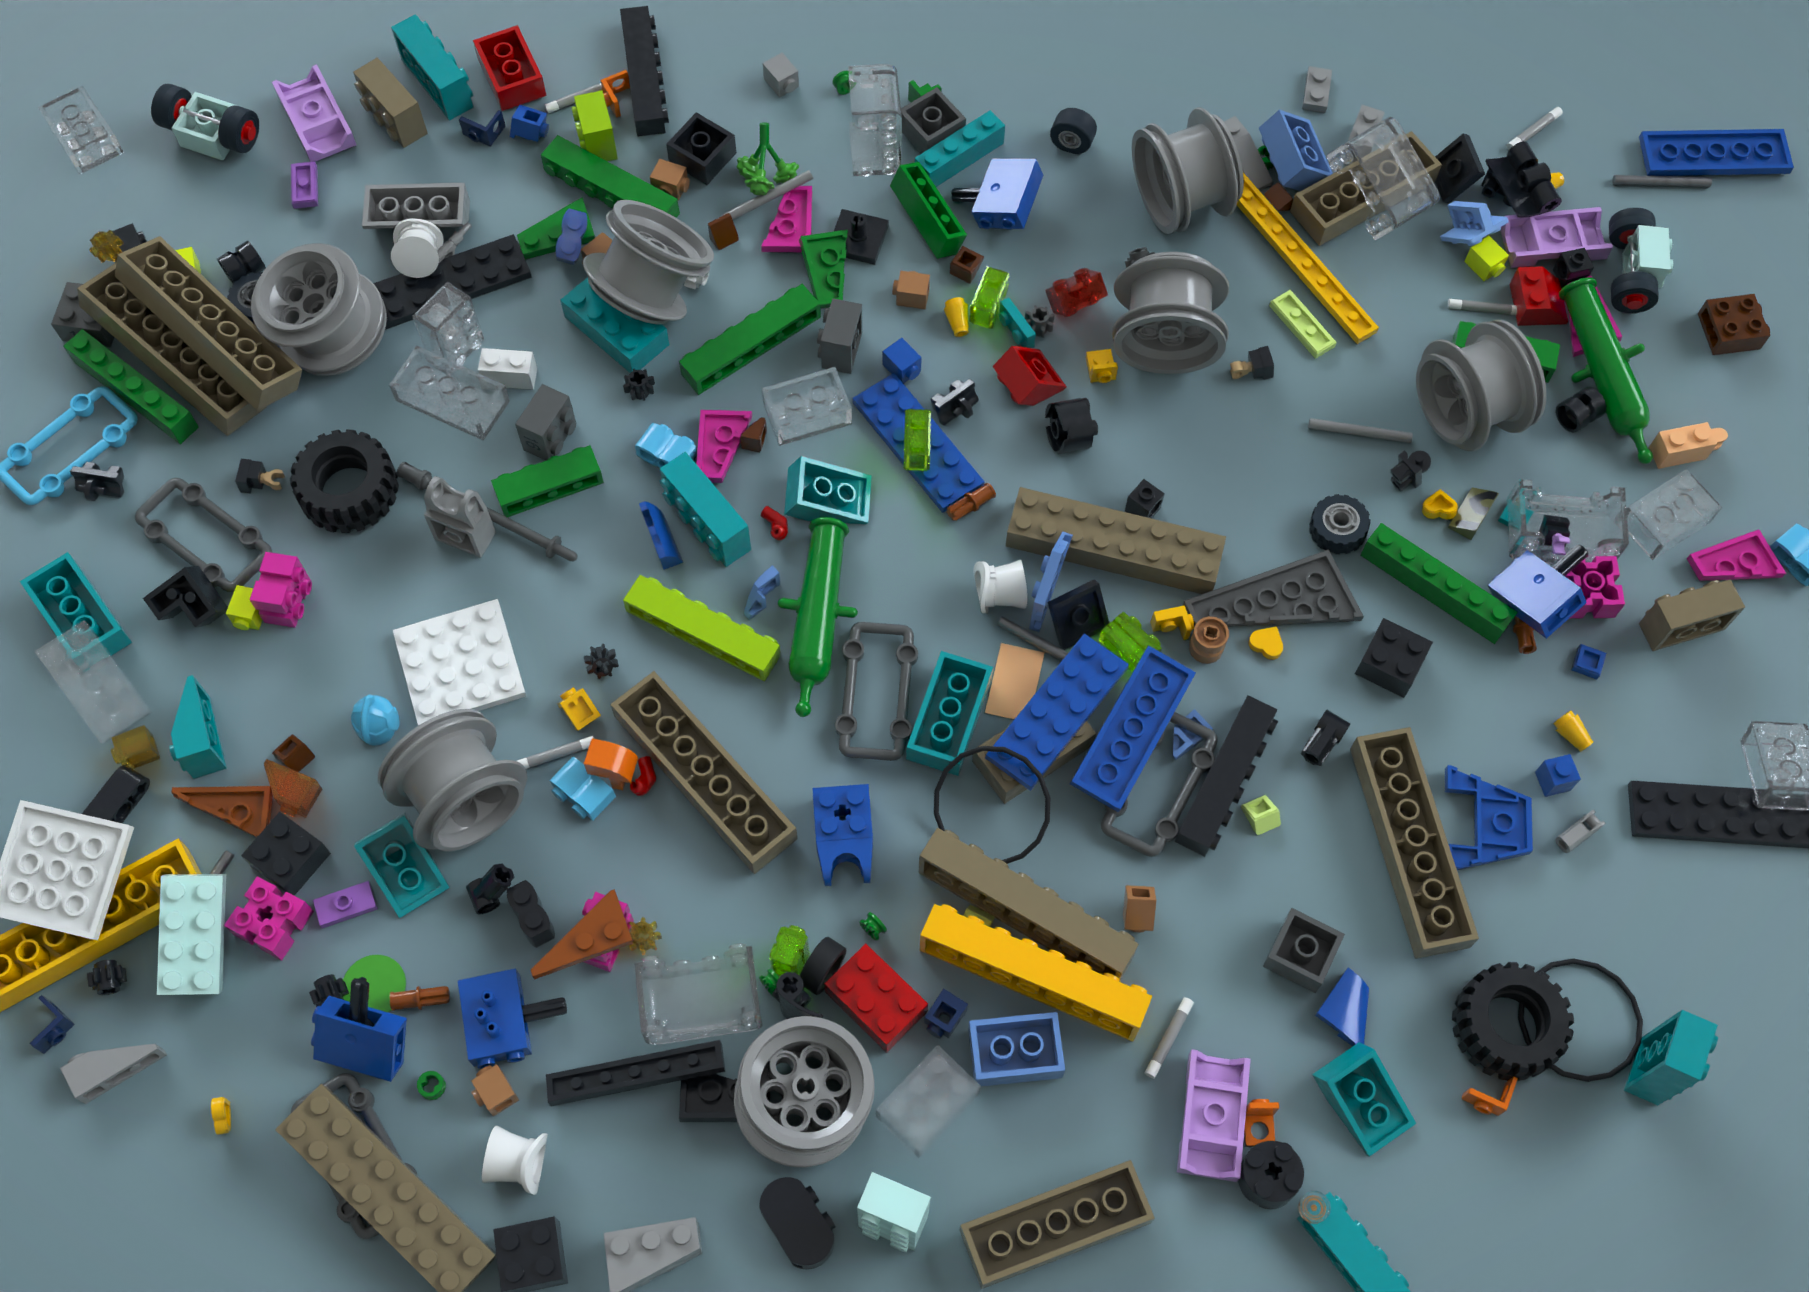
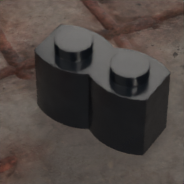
[507,880,555,948]

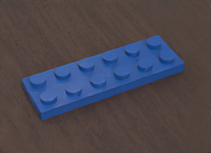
[1639,129,1794,176]
[853,373,985,513]
[985,633,1129,791]
[1070,645,1196,812]

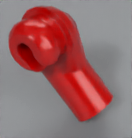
[760,506,788,540]
[630,756,656,796]

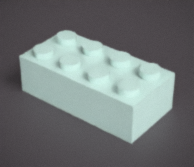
[157,874,226,995]
[857,1172,931,1252]

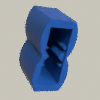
[556,208,587,265]

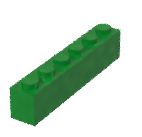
[541,135,680,218]
[679,283,821,395]
[63,329,199,445]
[1360,523,1518,644]

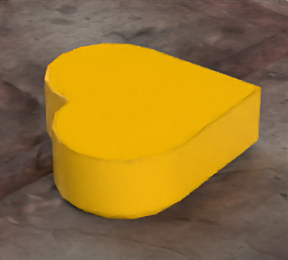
[1422,489,1458,520]
[1248,626,1283,660]
[211,1097,231,1135]

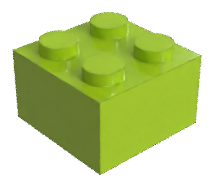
[571,90,618,161]

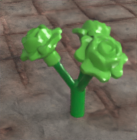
[736,122,799,196]

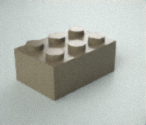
[353,57,428,148]
[1639,579,1745,651]

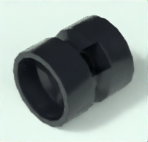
[217,241,266,284]
[1555,387,1607,433]

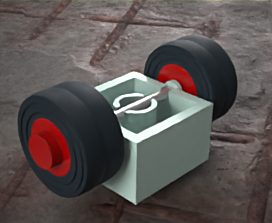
[151,84,259,160]
[1609,208,1673,313]

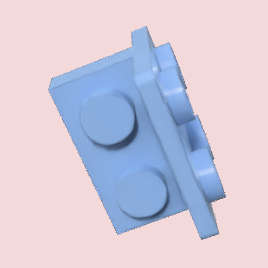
[1440,201,1509,246]

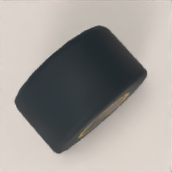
[1050,108,1097,154]

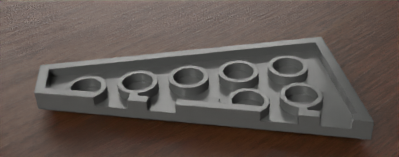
[1183,549,1364,627]

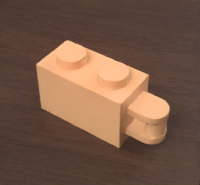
[1649,422,1728,469]

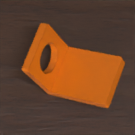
[600,70,630,118]
[1461,1076,1518,1116]
[1244,1099,1279,1146]

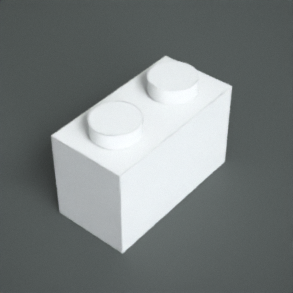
[478,348,537,390]

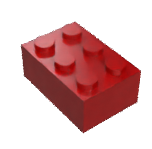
[473,25,547,111]
[824,943,928,1053]

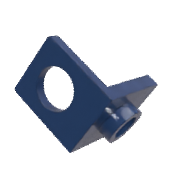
[459,110,506,147]
[30,995,75,1054]

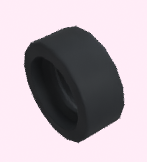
[799,937,847,995]

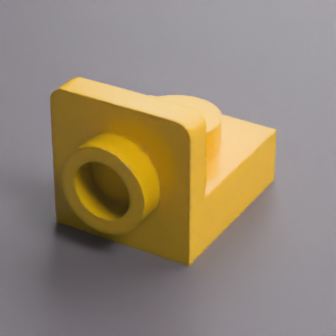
[1085,349,1118,383]
[1150,605,1194,640]
[557,687,601,731]

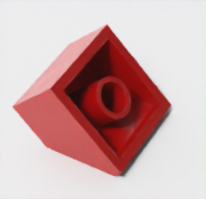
[1509,266,1568,326]
[992,346,1067,406]

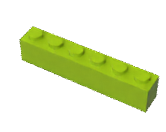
[623,575,781,682]

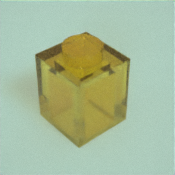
[111,725,161,769]

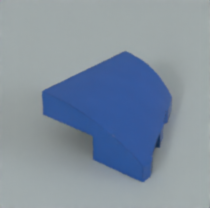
[639,501,683,570]
[1315,967,1369,1046]

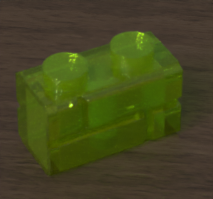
[969,267,1010,329]
[904,409,931,471]
[1099,612,1162,672]
[769,925,810,976]

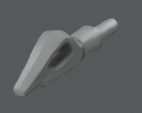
[437,222,472,263]

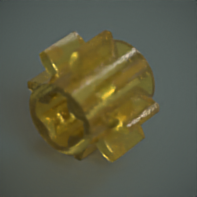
[89,230,124,263]
[629,917,662,955]

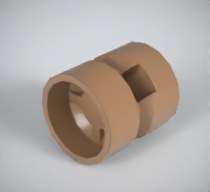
[1189,616,1229,664]

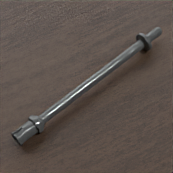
[396,462,578,562]

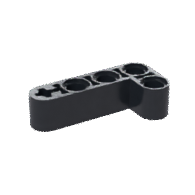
[82,765,150,823]

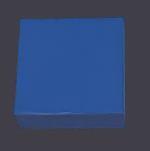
[1571,644,1607,679]

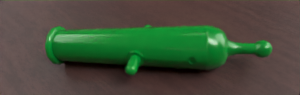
[1559,277,1653,464]
[778,517,858,717]

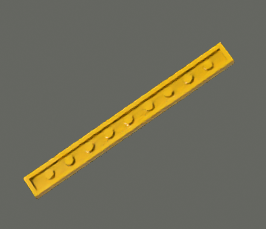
[1237,172,1379,344]

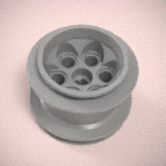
[1132,107,1244,234]
[583,200,714,324]
[251,243,387,376]
[1112,252,1229,374]
[1416,320,1546,451]
[378,709,527,851]
[734,1016,875,1167]

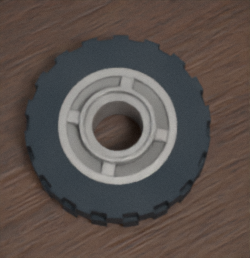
[1309,494,1371,555]

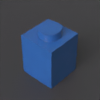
[882,338,922,384]
[1535,754,1581,797]

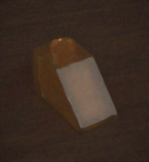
[264,759,322,818]

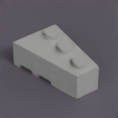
[604,1217,702,1292]

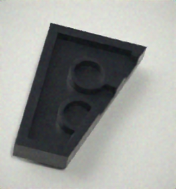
[679,1073,770,1122]

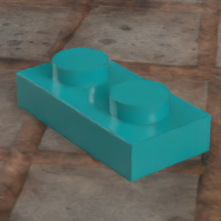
[998,297,1036,348]

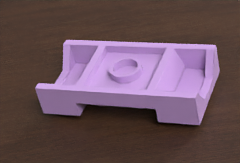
[272,64,356,162]
[1500,207,1613,268]
[1177,1050,1251,1182]

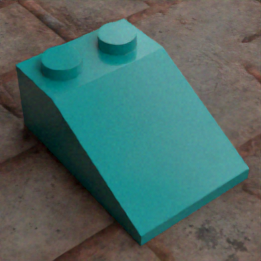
[784,456,872,524]
[169,675,227,779]
[354,813,450,918]
[1312,1042,1417,1157]

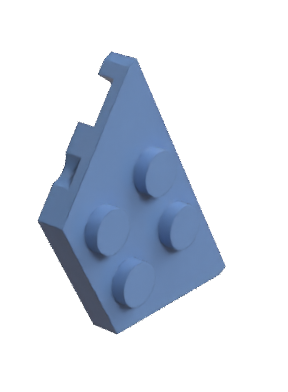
[1029,532,1073,632]

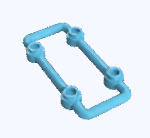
[0,386,138,505]

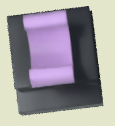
[1537,515,1570,555]

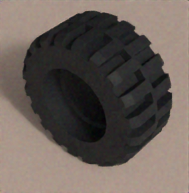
[290,429,399,533]
[1452,962,1574,1081]

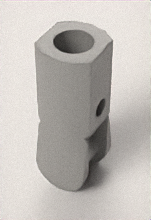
[1555,810,1606,853]

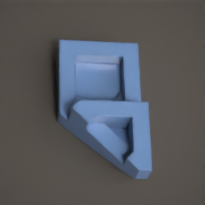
[744,565,780,620]
[1173,709,1213,760]

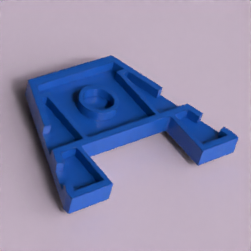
[1445,765,1533,870]

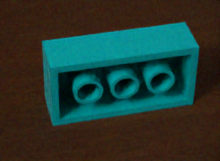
[391,14,474,121]
[560,277,670,373]
[660,451,751,567]
[19,552,132,673]
[906,651,993,776]
[1624,1010,1718,1106]

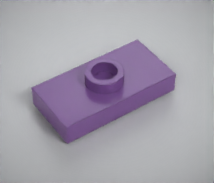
[291,161,318,209]
[313,881,378,929]

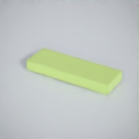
[1269,290,1337,359]

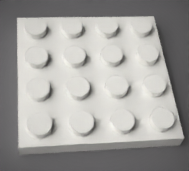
[393,599,526,726]
[0,800,134,941]

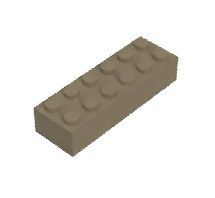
[1290,131,1442,246]
[959,1160,1155,1289]

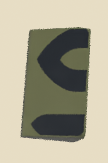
[1448,487,1499,540]

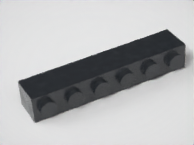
[620,6,669,137]
[1175,695,1278,857]

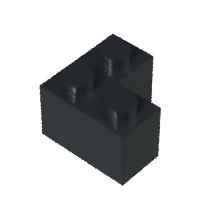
[143,566,228,627]

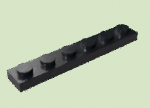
[546,1040,726,1106]

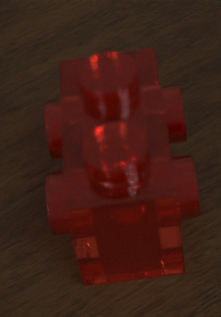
[1045,268,1108,317]

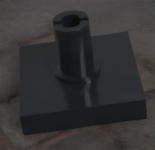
[1435,133,1485,203]
[834,209,889,265]
[1047,580,1110,650]

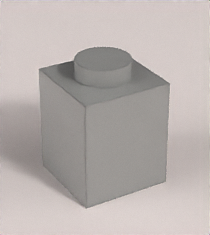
[763,53,799,97]

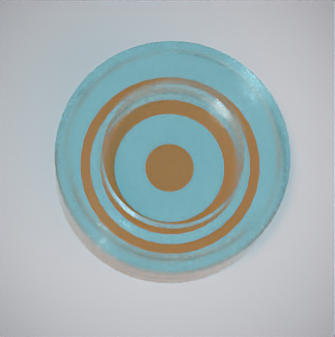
[1298,1191,1331,1224]

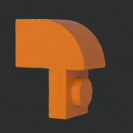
[584,738,638,791]

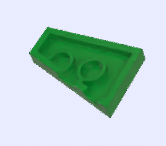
[517,197,595,260]
[799,230,848,309]

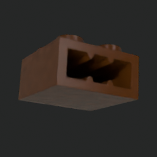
[1697,294,1770,355]

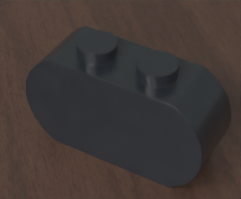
[759,1177,836,1269]

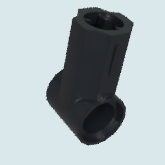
[1301,709,1351,766]
[466,863,515,915]

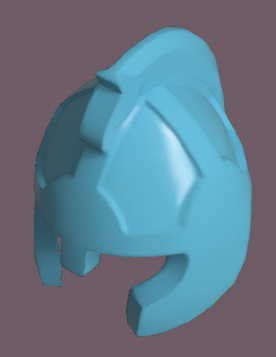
[351,694,400,745]

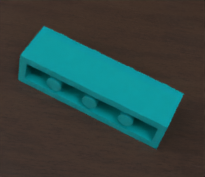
[915,110,1005,187]
[1297,1192,1410,1292]

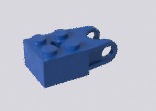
[812,784,873,886]

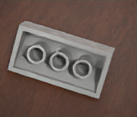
[362,183,470,229]

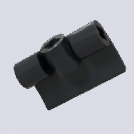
[1485,141,1562,218]
[772,972,823,1019]

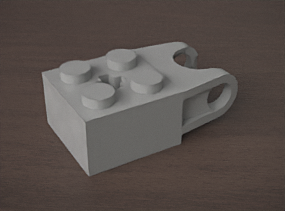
[424,476,496,558]

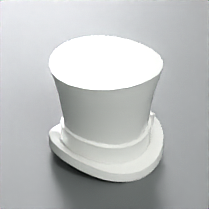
[391,219,444,278]
[973,560,1027,614]
[482,1126,548,1195]

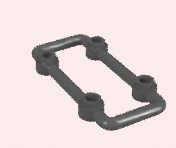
[135,478,272,592]
[835,622,918,761]
[1101,712,1218,857]
[291,1073,417,1239]

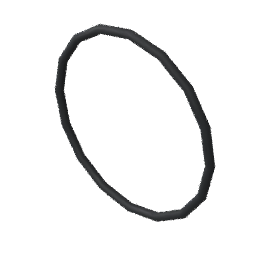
[934,746,1051,864]
[1518,958,1643,1082]

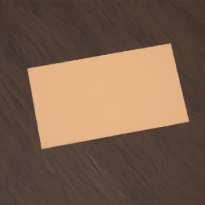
[985,643,1045,719]

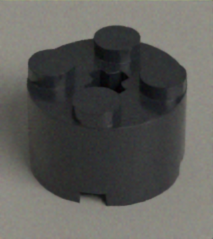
[1045,398,1098,454]
[1238,1141,1304,1209]

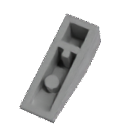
[1224,116,1273,191]
[60,1044,167,1104]

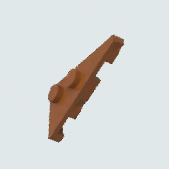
[171,786,274,837]
[531,889,633,980]

